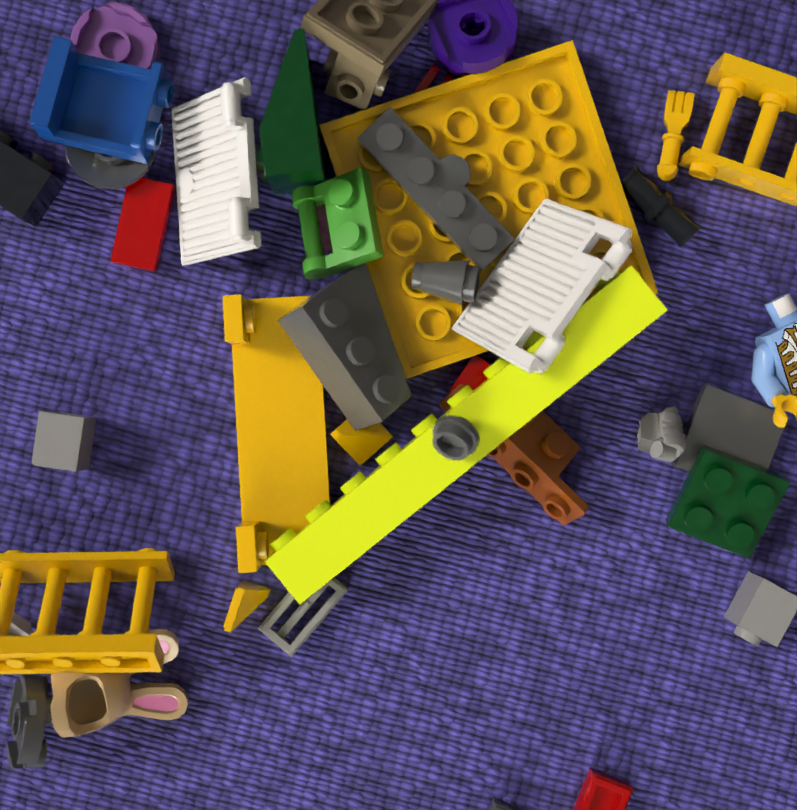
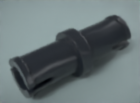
[621,166,701,247]

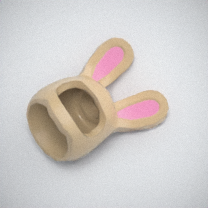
[50,629,189,738]

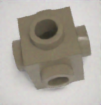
[323,48,391,110]

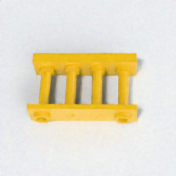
[678,52,797,207]
[0,548,175,674]

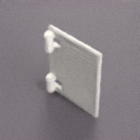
[171,77,261,266]
[452,198,633,375]

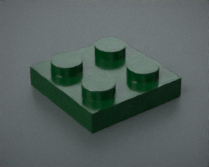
[666,444,790,559]

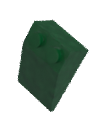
[255,28,326,195]

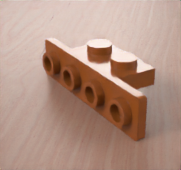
[439,383,589,525]

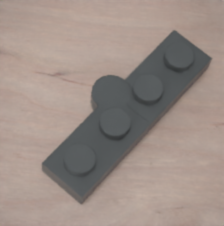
[357,107,515,272]

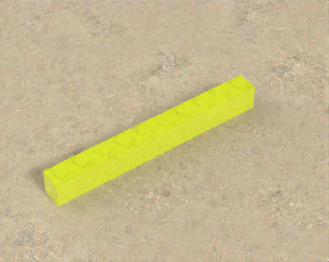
[265,265,667,605]

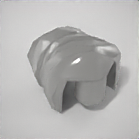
[637,406,687,463]

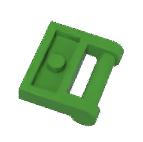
[291,167,384,280]

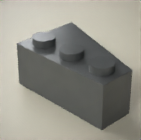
[278,263,412,431]

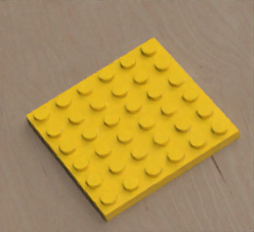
[319,40,658,379]

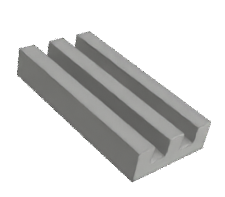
[258,576,349,657]

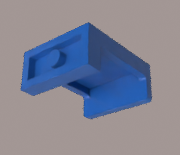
[29,36,174,164]

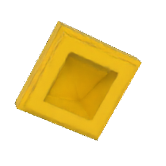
[330,419,393,466]
[223,580,271,633]

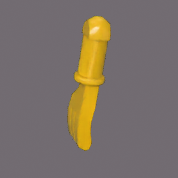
[657,90,695,182]

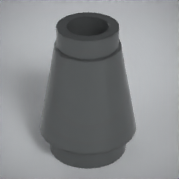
[412,260,480,306]

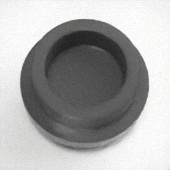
[432,415,480,460]

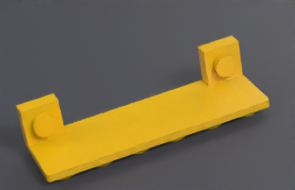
[222,294,330,573]

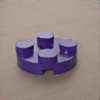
[428,0,518,77]

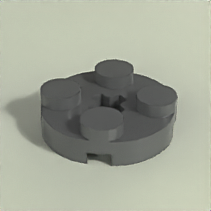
[7,674,53,769]

